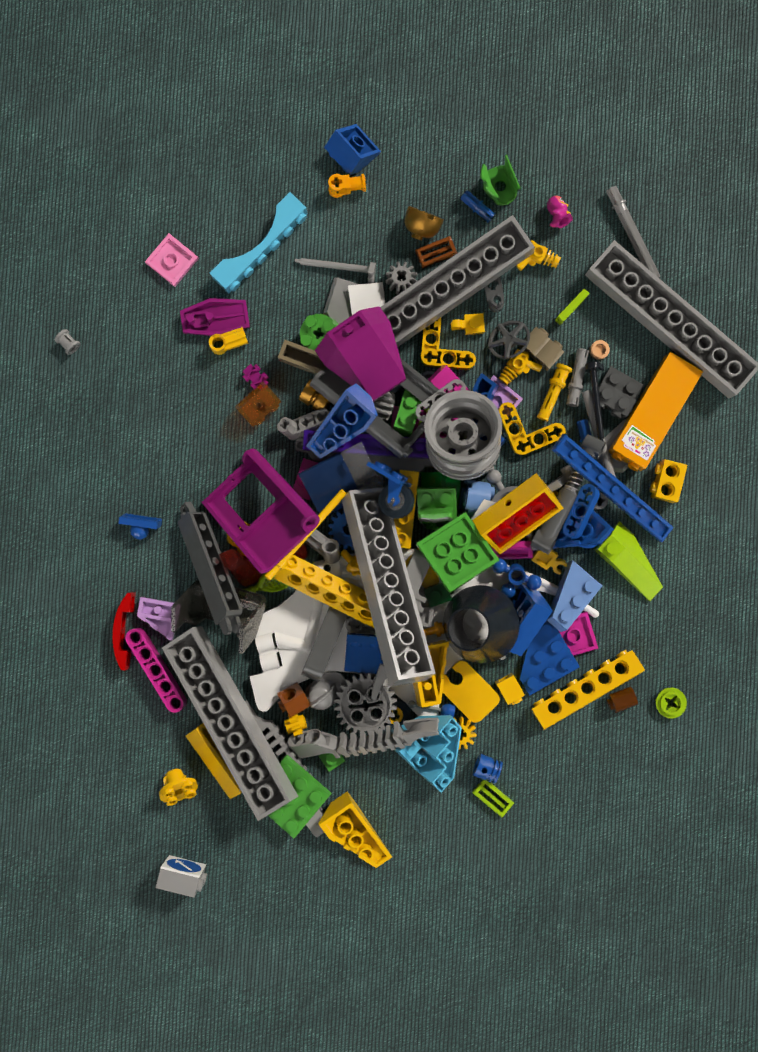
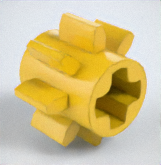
[284,714,307,737]

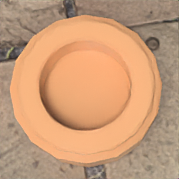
[589,340,610,360]

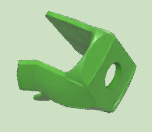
[480,155,520,206]

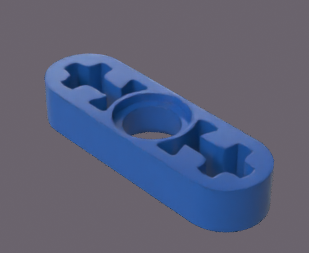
[563,484,600,539]

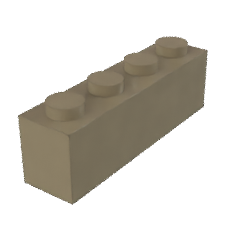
[278,340,326,375]

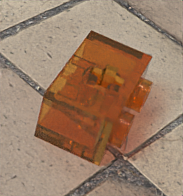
[235,381,282,427]

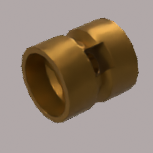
[299,379,331,410]

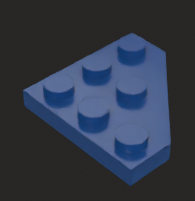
[553,500,614,549]
[520,620,580,696]

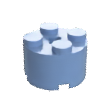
[459,480,495,519]

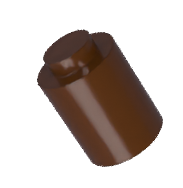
[606,686,638,713]

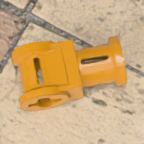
[328,174,366,198]

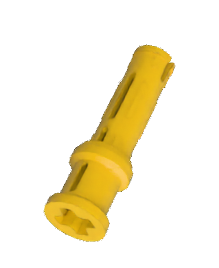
[537,363,573,422]

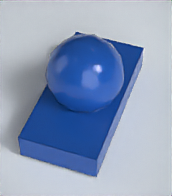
[119,513,162,540]

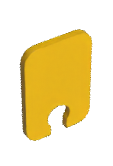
[443,660,500,723]

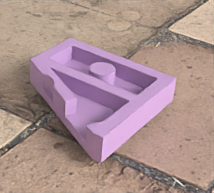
[137,597,180,640]

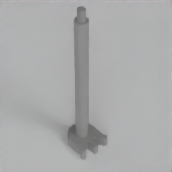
[295,258,376,283]

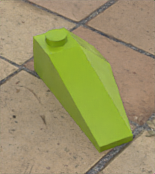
[593,521,663,601]

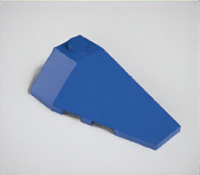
[306,383,378,459]

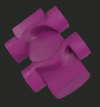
[242,364,269,391]

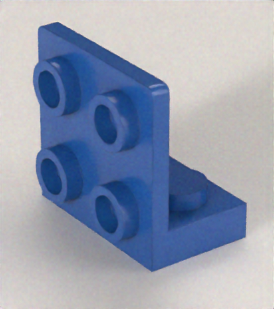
[344,632,383,674]

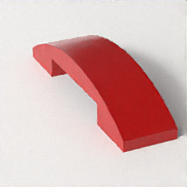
[112,592,136,671]

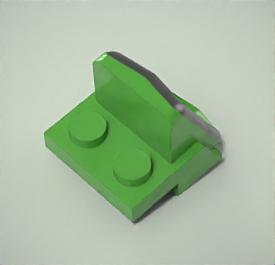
[417,487,459,530]

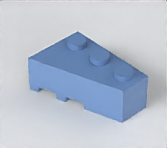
[547,561,602,632]

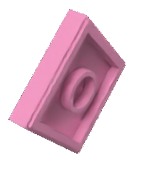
[145,233,199,287]

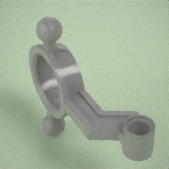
[486,465,584,551]

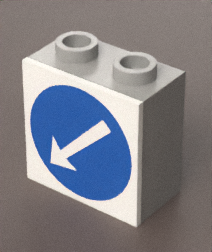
[156,855,207,898]

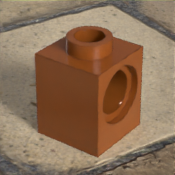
[277,682,310,718]

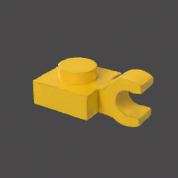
[451,313,485,335]

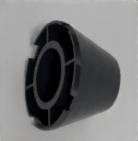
[443,585,520,663]

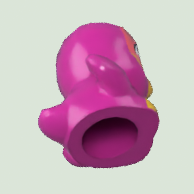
[547,195,573,228]

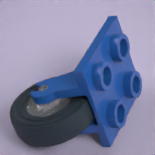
[366,461,415,519]

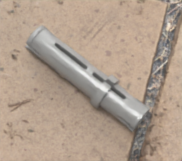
[566,348,589,407]

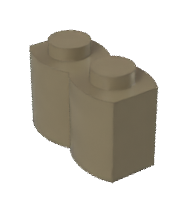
[519,327,564,371]

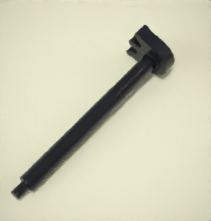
[585,362,604,441]

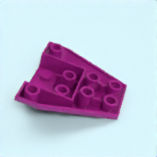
[315,306,406,402]

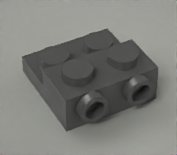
[598,366,644,419]

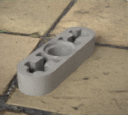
[416,379,466,422]

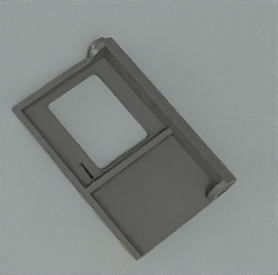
[310,358,442,459]

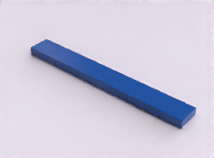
[551,434,674,542]

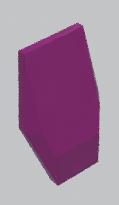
[180,298,250,336]

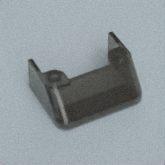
[171,579,266,654]

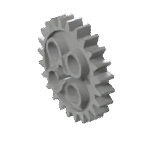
[334,673,397,735]

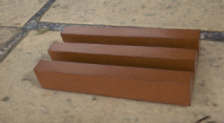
[415,236,457,269]

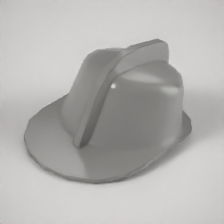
[305,671,347,710]

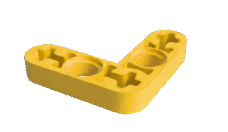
[421,318,476,370]
[498,402,566,455]

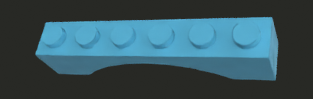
[210,192,308,294]

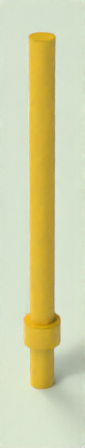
[264,489,346,581]

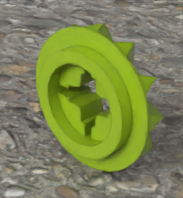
[655,687,687,719]

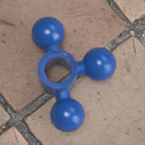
[491,558,542,599]

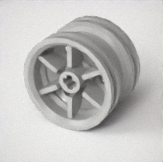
[424,390,502,480]

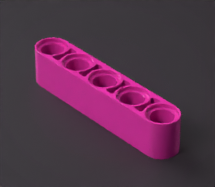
[125,628,187,713]

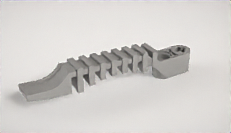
[371,548,430,701]
[245,700,325,838]
[288,718,439,758]

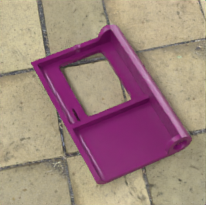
[201,449,320,573]

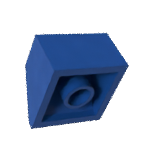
[324,124,381,175]

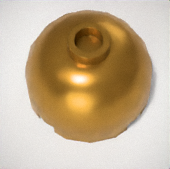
[405,206,444,241]

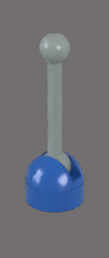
[408,700,455,717]

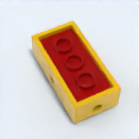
[472,473,564,554]

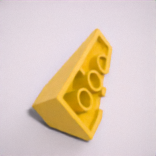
[318,791,392,868]

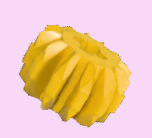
[454,716,477,750]

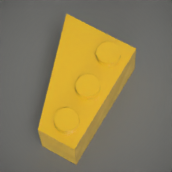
[413,640,449,708]

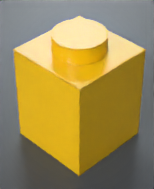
[495,673,525,705]

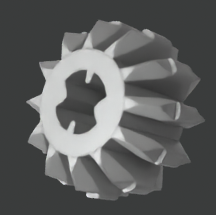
[386,262,417,295]
[373,392,395,422]

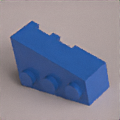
[510,583,553,656]

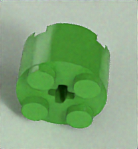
[300,314,339,351]

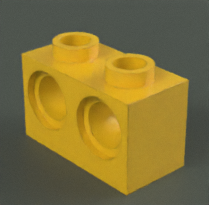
[650,459,688,503]

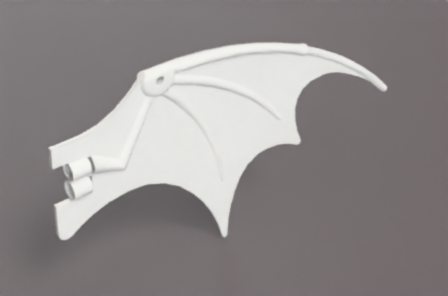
[239,549,599,717]

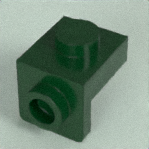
[423,583,455,608]

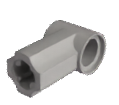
[305,529,340,564]

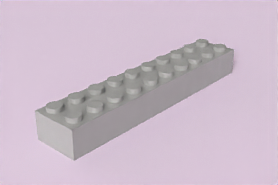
[380,215,535,347]
[585,240,758,399]
[342,488,436,687]
[162,626,298,821]

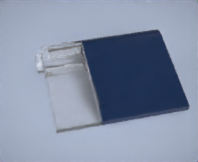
[298,442,385,516]

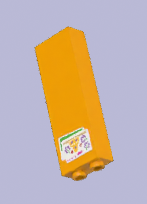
[608,352,703,472]

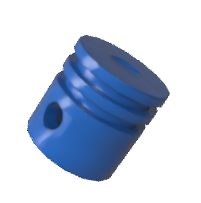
[472,753,503,784]

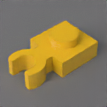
[531,550,567,575]

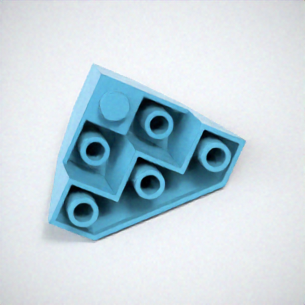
[395,715,462,793]

